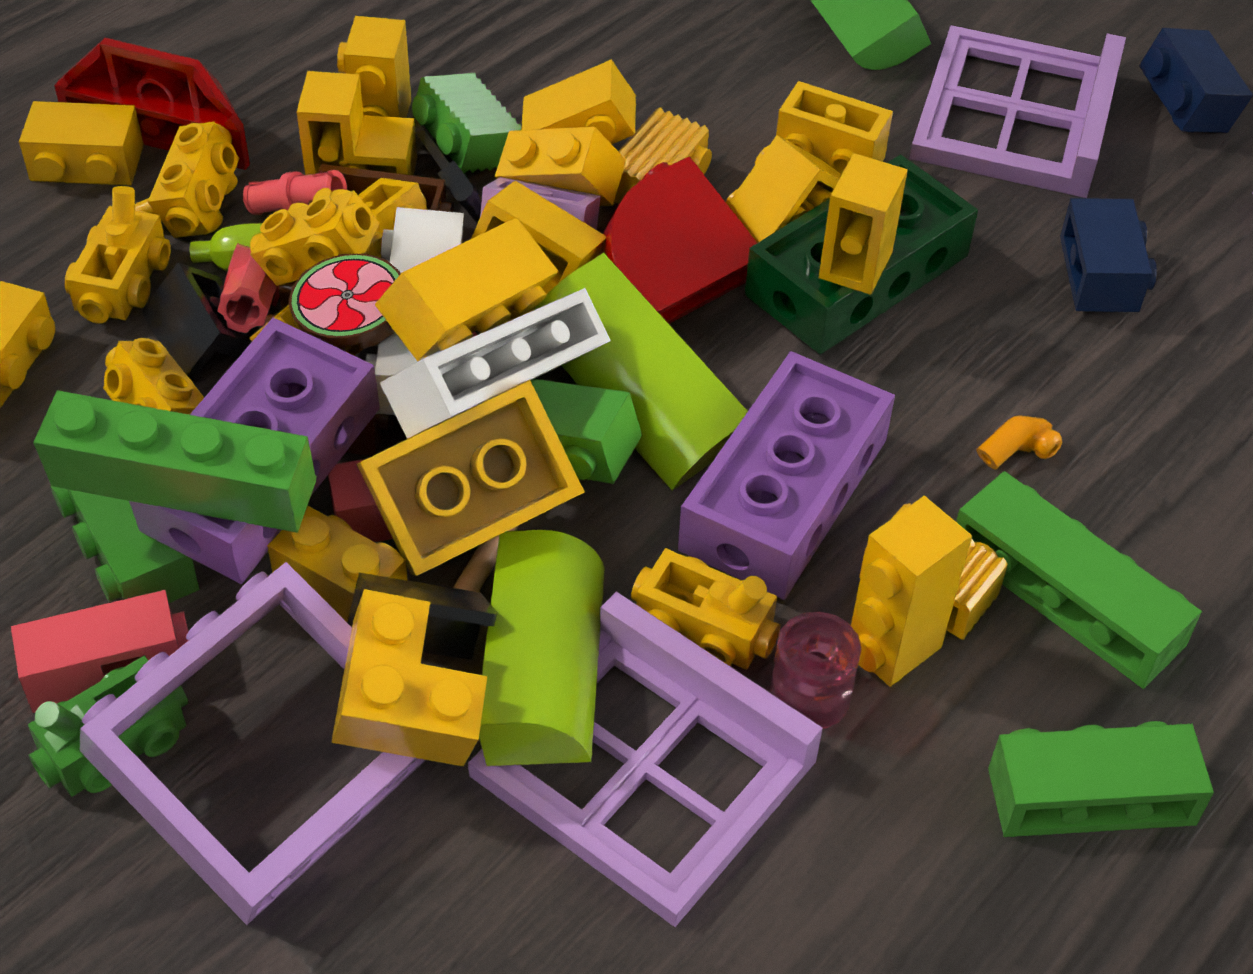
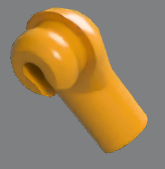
[976,415,1062,470]

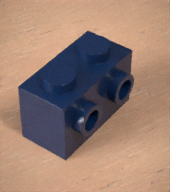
[1139,28,1253,133]
[1060,198,1157,312]

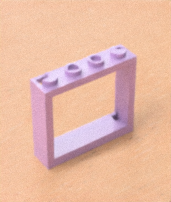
[80,562,426,925]

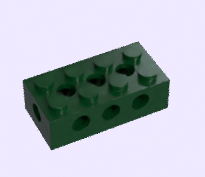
[745,154,979,355]

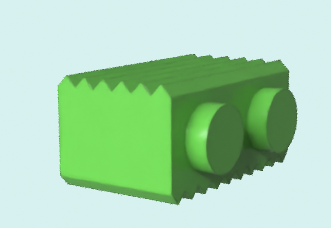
[412,73,522,173]

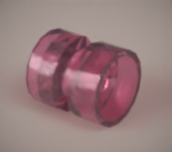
[770,611,862,729]

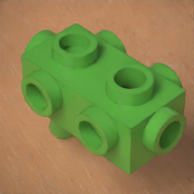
[28,656,188,797]

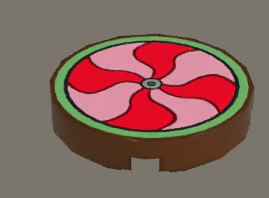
[288,254,401,352]

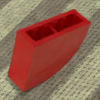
[598,156,757,324]

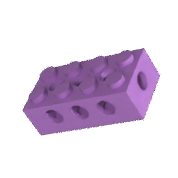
[129,317,380,584]
[678,351,895,600]

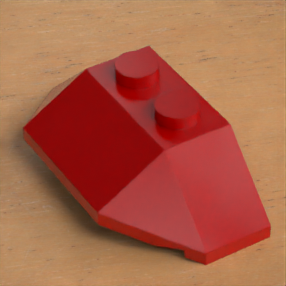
[54,38,250,170]

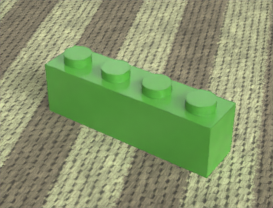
[33,390,316,533]
[956,471,1202,689]

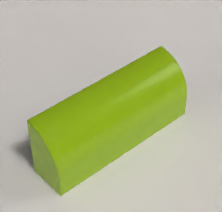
[533,253,748,491]
[479,530,605,766]

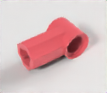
[217,243,280,333]

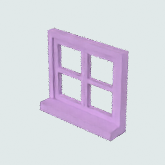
[909,25,1126,198]
[468,591,823,927]

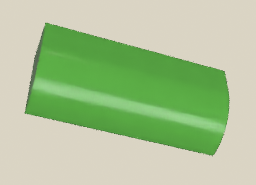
[810,0,931,70]

